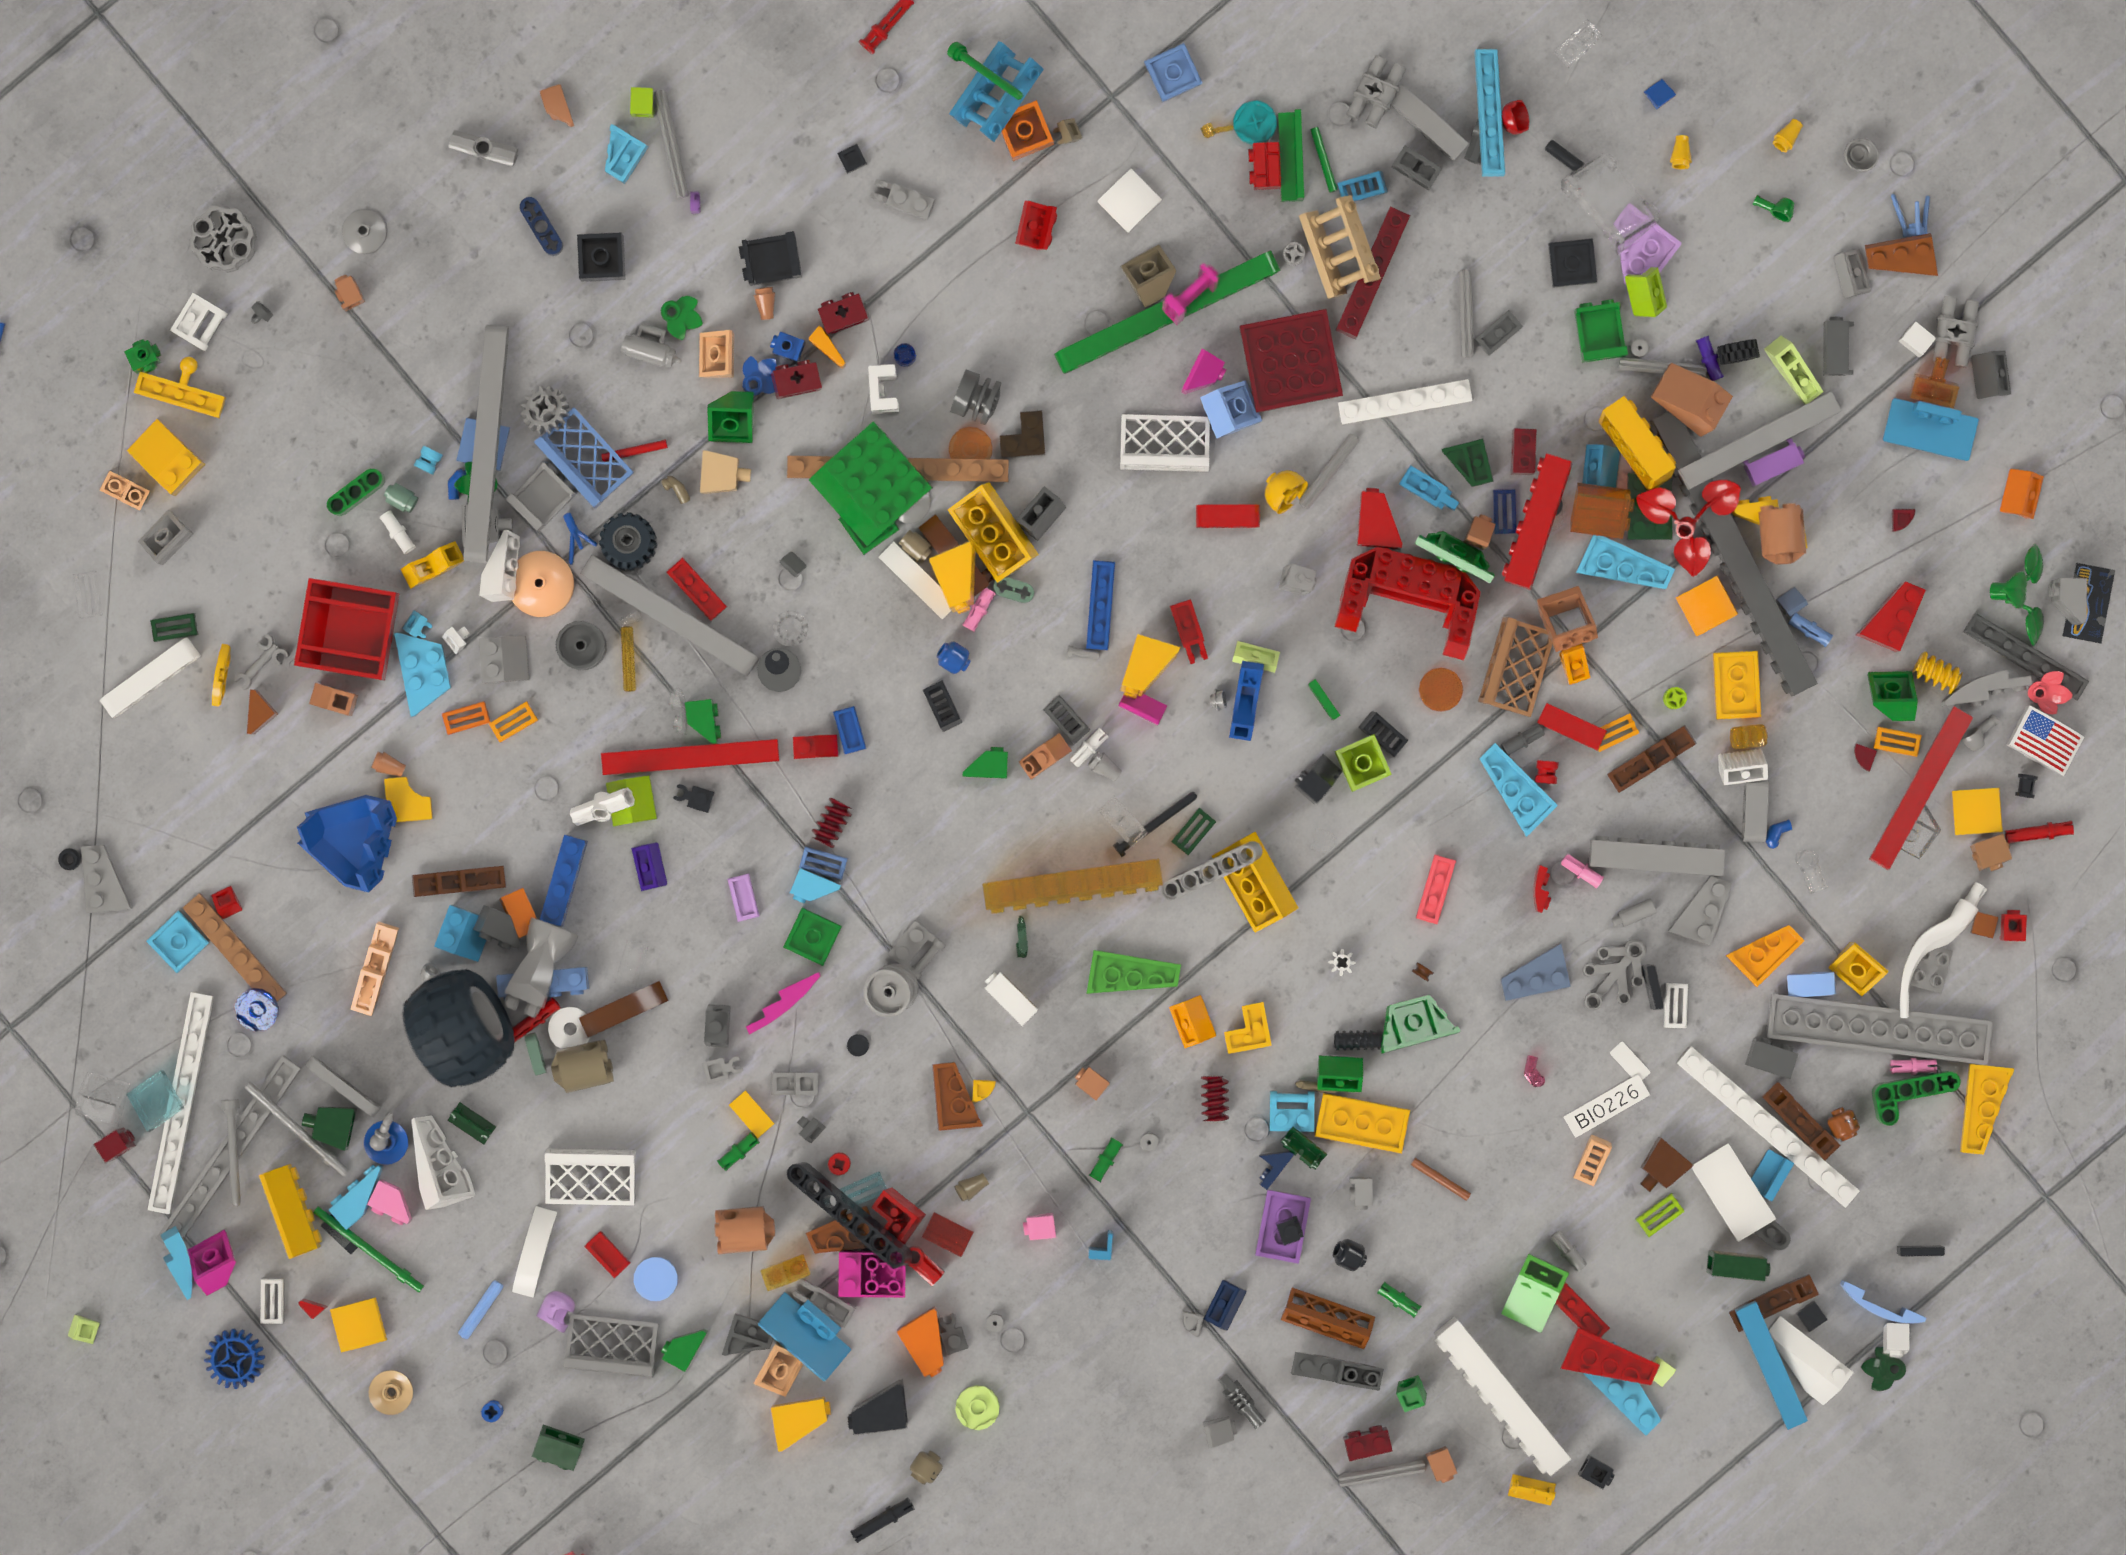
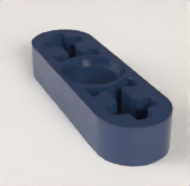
[519,197,563,256]

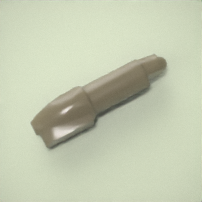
[1295,1080,1337,1093]

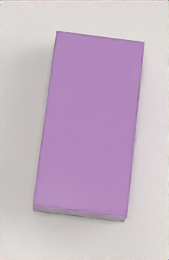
[727,874,760,922]

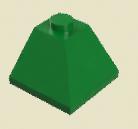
[707,391,754,443]
[1867,671,1918,721]

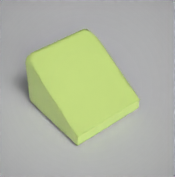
[68,1315,100,1344]
[1653,1356,1676,1387]

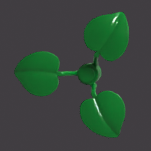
[1990,544,2044,646]

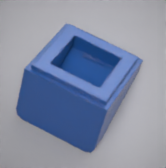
[1644,79,1676,110]

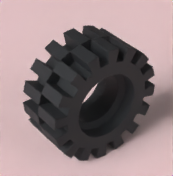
[1717,339,1760,365]

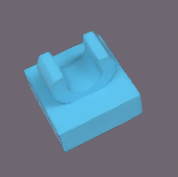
[402,610,432,638]

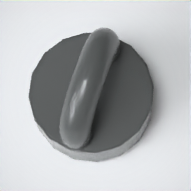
[251,301,273,324]

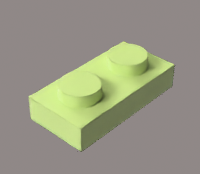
[1232,641,1280,673]

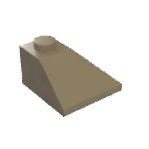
[1121,245,1176,308]

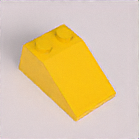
[127,419,206,496]

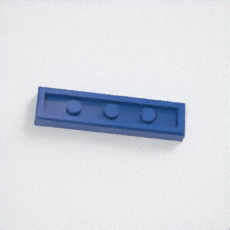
[1086,560,1115,650]

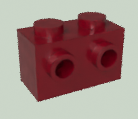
[1343,1425,1393,1462]

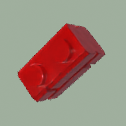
[1248,142,1281,190]

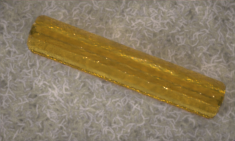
[621,626,636,692]

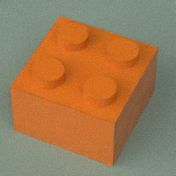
[1001,100,1054,162]

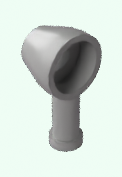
[1961,715,1999,751]

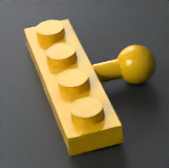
[133,357,226,419]

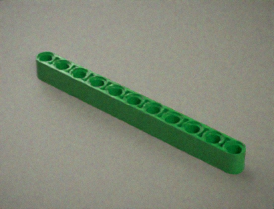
[1054,251,1281,374]

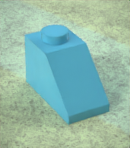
[790,868,842,904]

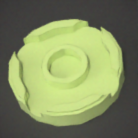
[955,1385,1000,1430]

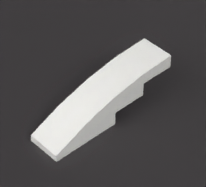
[878,542,951,619]

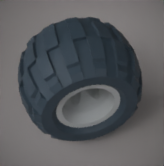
[403,969,515,1088]

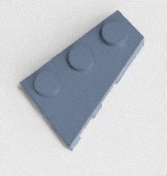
[1500,943,1571,1001]

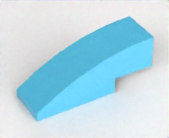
[160,1226,192,1300]

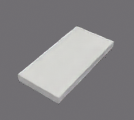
[1691,1143,1776,1242]

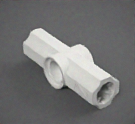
[570,787,635,826]

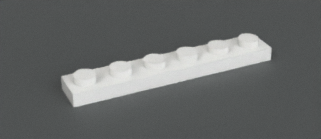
[1338,379,1472,425]

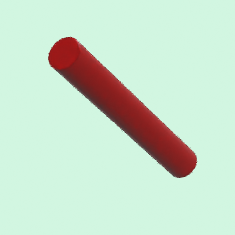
[601,439,668,462]

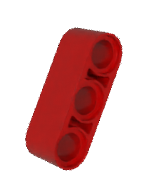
[1196,504,1260,528]

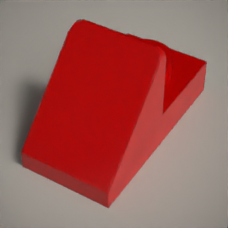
[793,734,838,759]

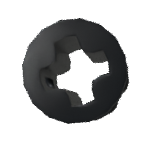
[2015,774,2038,799]

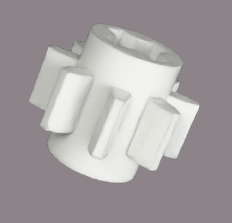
[1328,948,1356,976]

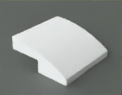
[1097,169,1162,233]

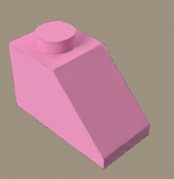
[1023,1212,1056,1240]

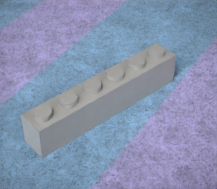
[1588,836,1725,876]

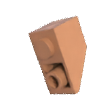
[309,683,358,716]
[1019,733,1072,780]

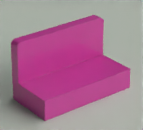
[1118,694,1167,726]

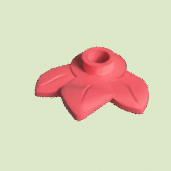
[2028,671,2073,714]

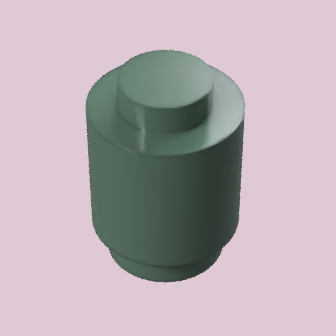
[384,483,419,513]

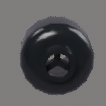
[1332,1239,1367,1271]

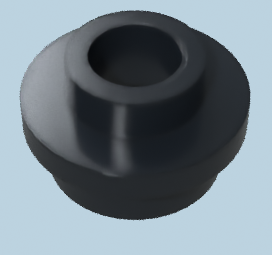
[58,848,81,870]

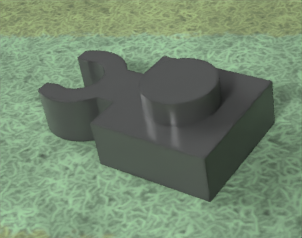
[939,1313,969,1355]

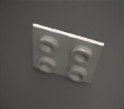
[1910,941,1953,994]

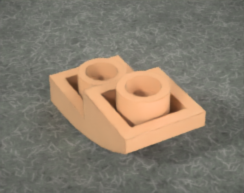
[99,470,150,510]

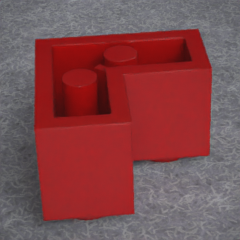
[871,1187,926,1246]

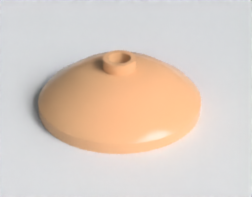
[512,551,574,617]

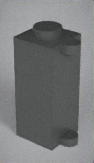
[1823,317,1854,376]

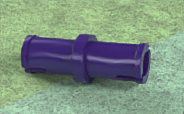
[1695,336,1724,381]

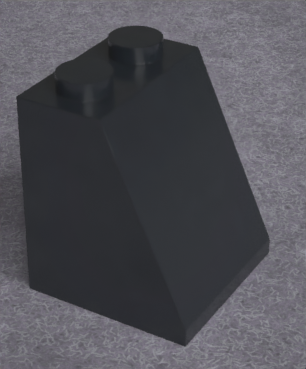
[847,1379,908,1435]

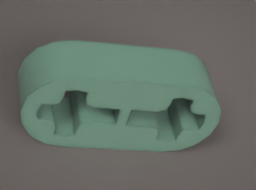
[993,577,1034,603]
[524,1032,547,1076]

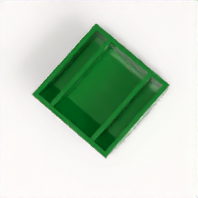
[809,421,933,546]

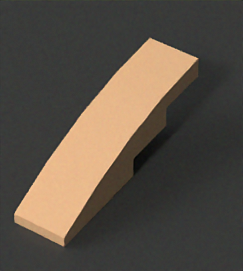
[350,921,399,1016]

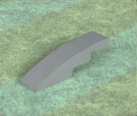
[1390,85,1470,161]

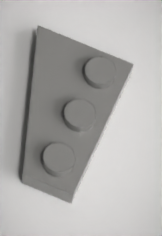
[81,845,132,913]

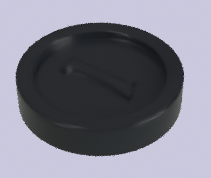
[847,1034,869,1057]

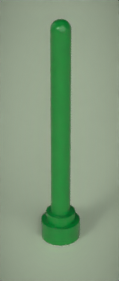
[947,42,1023,100]

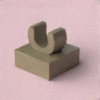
[1053,118,1082,144]

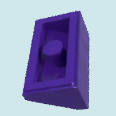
[631,842,667,891]

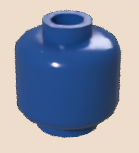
[936,641,971,674]

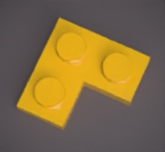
[1224,1002,1272,1054]

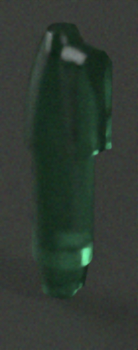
[1016,916,1028,958]

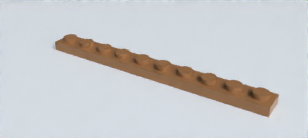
[787,456,1009,482]

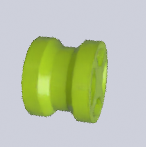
[1663,687,1687,709]

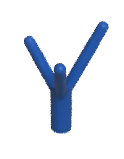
[563,513,597,565]

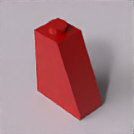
[1357,488,1402,549]

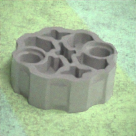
[189,206,257,273]

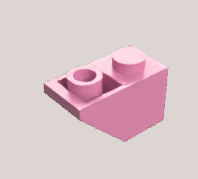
[367,1179,412,1225]

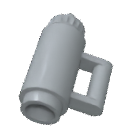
[621,323,682,368]

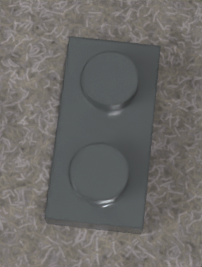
[1475,310,1523,356]

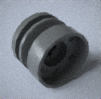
[950,369,1001,425]

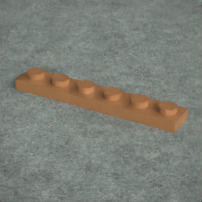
[183,893,287,1008]

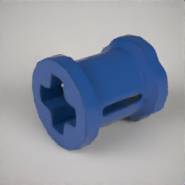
[481,1400,504,1423]

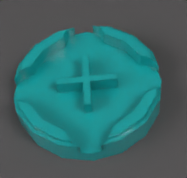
[1233,100,1277,145]

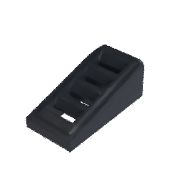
[923,680,963,732]
[1359,711,1409,757]

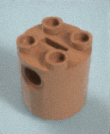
[1759,503,1806,565]
[715,1206,775,1254]

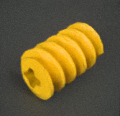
[1912,651,1963,695]

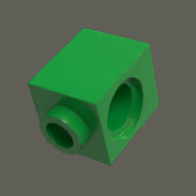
[1396,1375,1427,1412]

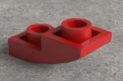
[1533,865,1551,913]

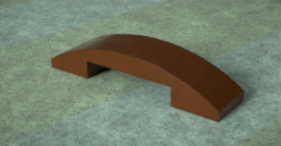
[579,981,669,1038]
[1762,1082,1841,1161]
[1729,1274,1819,1332]

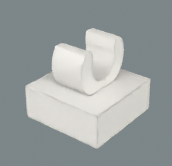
[442,627,470,654]

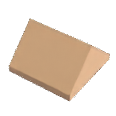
[699,330,734,378]
[754,1342,803,1397]

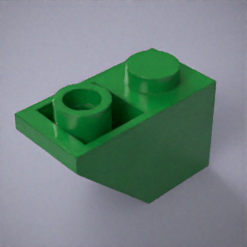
[685,699,721,744]

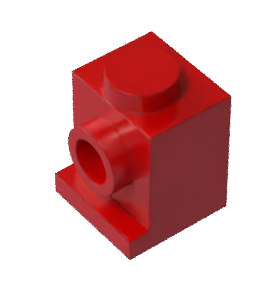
[2000,910,2027,941]

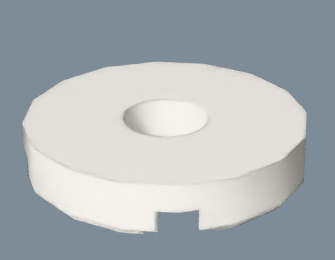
[548,1007,591,1049]

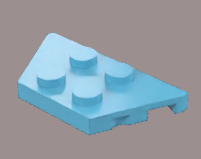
[394,633,451,717]

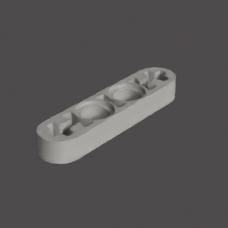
[305,1056,380,1117]

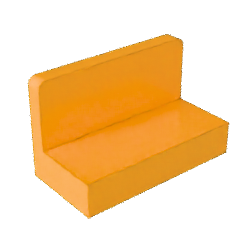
[1169,995,1216,1048]

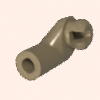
[661,476,690,504]

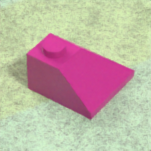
[1181,349,1227,394]
[187,1230,236,1296]

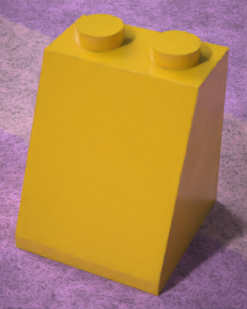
[929,542,976,614]
[1120,634,1180,699]

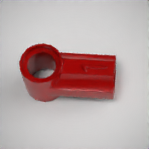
[908,1246,945,1286]

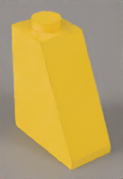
[771,1397,831,1452]

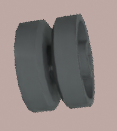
[556,621,607,670]

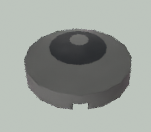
[757,648,801,692]

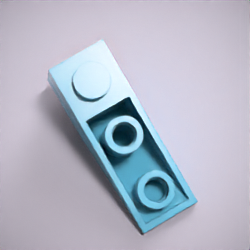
[329,1165,383,1230]

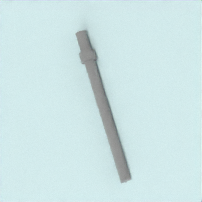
[244,1082,349,1177]

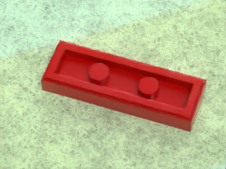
[666,557,727,621]
[1537,703,1607,751]
[1555,1282,1610,1338]

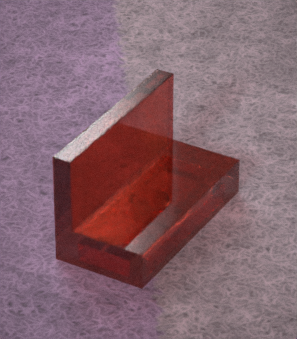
[922,1212,974,1257]

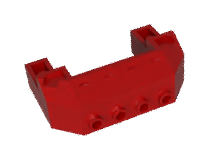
[1334,547,1481,660]

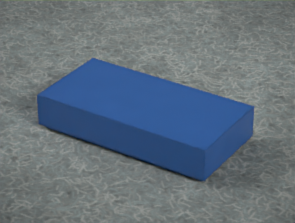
[833,706,866,755]

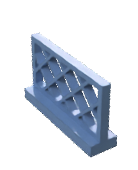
[534,407,634,509]

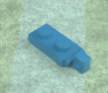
[1399,465,1459,511]

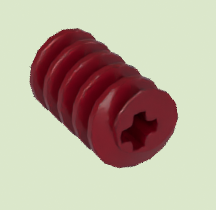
[812,798,852,848]
[1201,1076,1229,1121]

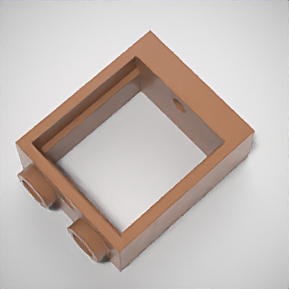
[1537,586,1598,652]

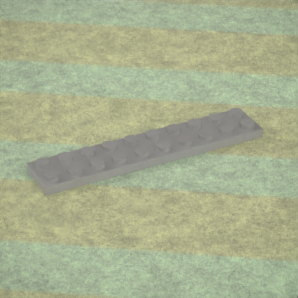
[1766,994,1993,1065]

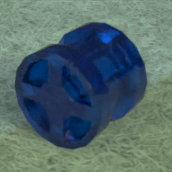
[894,343,916,367]

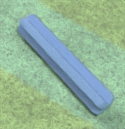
[458,1280,503,1339]

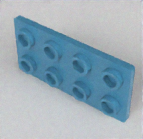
[1883,398,1979,461]
[758,1292,851,1381]

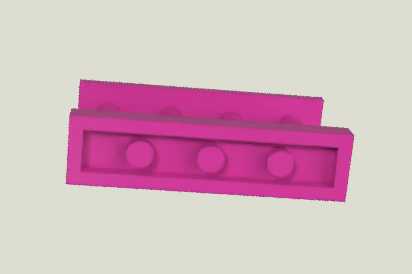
[1162,263,1219,325]

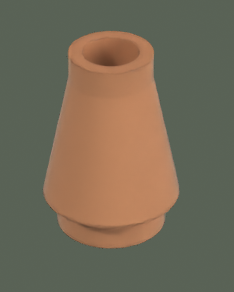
[754,287,775,320]
[371,752,406,777]

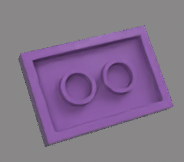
[1255,1190,1311,1264]

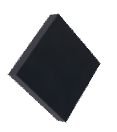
[1548,238,1597,288]
[1641,964,1664,1010]

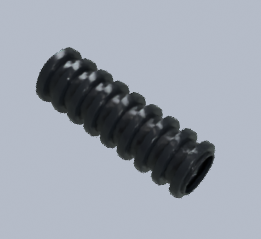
[1334,1030,1383,1051]

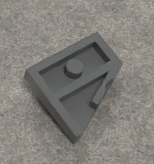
[722,1313,774,1356]

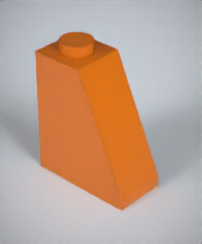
[897,1306,944,1378]

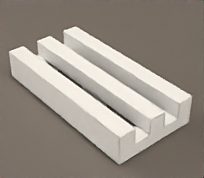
[1663,983,1688,1028]
[260,1278,284,1324]

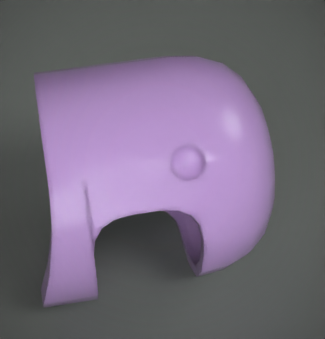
[536,1291,575,1333]

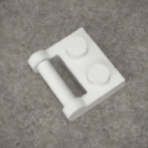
[170,293,228,351]

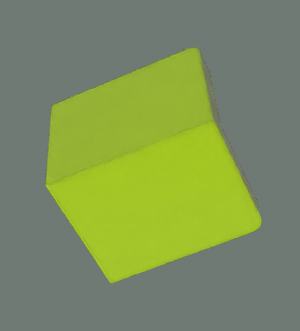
[630,87,654,118]

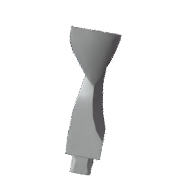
[504,917,579,1018]

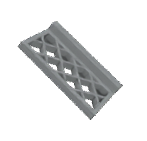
[563,1314,659,1378]

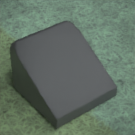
[780,552,807,578]

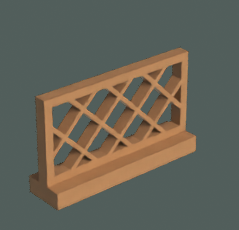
[1478,617,1556,717]

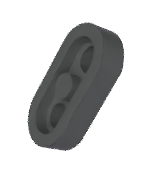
[1755,1221,1791,1250]

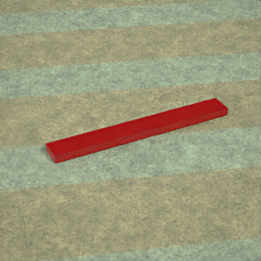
[1869,706,1973,870]
[601,739,780,775]

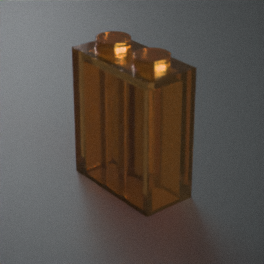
[1570,483,1634,539]

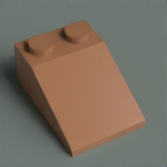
[1651,363,1733,437]

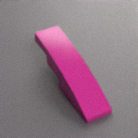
[746,972,821,1035]

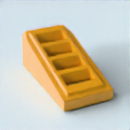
[809,325,846,369]

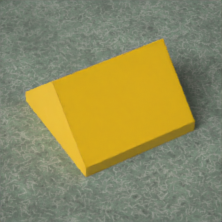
[1828,942,1888,996]

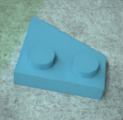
[605,124,648,184]

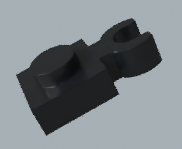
[673,784,715,813]

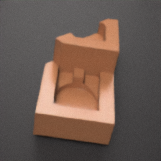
[539,84,574,127]

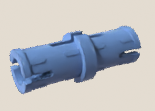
[1788,613,1833,647]

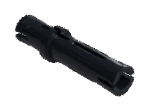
[850,1497,915,1543]

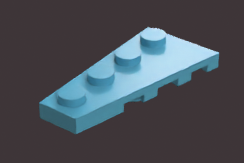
[1576,532,1675,590]
[1583,1341,1662,1436]

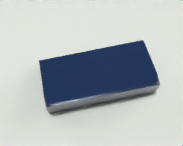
[1203,1280,1246,1331]

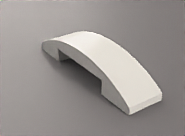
[512,1206,558,1298]

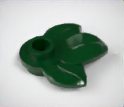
[1861,1347,1906,1391]

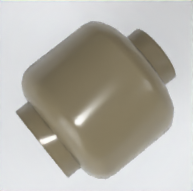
[910,1450,943,1485]

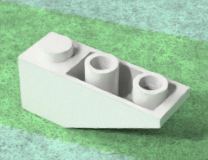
[479,530,520,602]

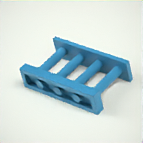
[949,41,1044,142]

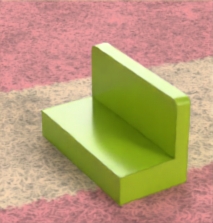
[1625,267,1667,317]

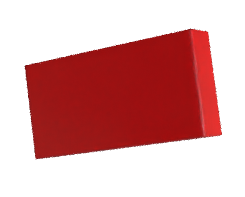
[584,1231,631,1278]

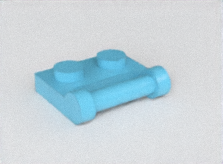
[1270,1091,1315,1132]

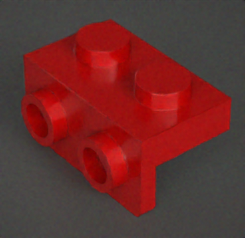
[1015,200,1057,250]

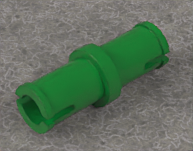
[717,1132,760,1171]
[1089,1137,1123,1183]
[1377,1281,1422,1318]

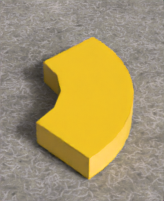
[212,644,231,706]

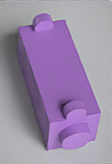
[1743,438,1805,487]

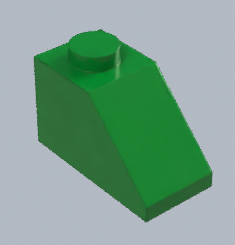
[962,747,1008,779]
[661,1329,708,1372]

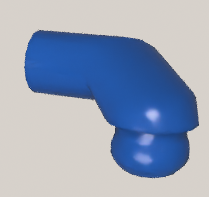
[448,469,467,500]

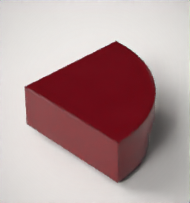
[1892,509,1915,532]
[1854,743,1877,772]

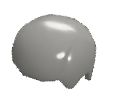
[1844,138,1879,172]

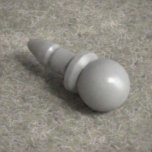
[370,1113,393,1151]

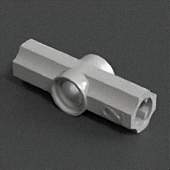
[449,130,518,167]

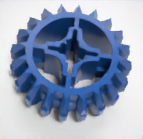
[204,1328,265,1389]

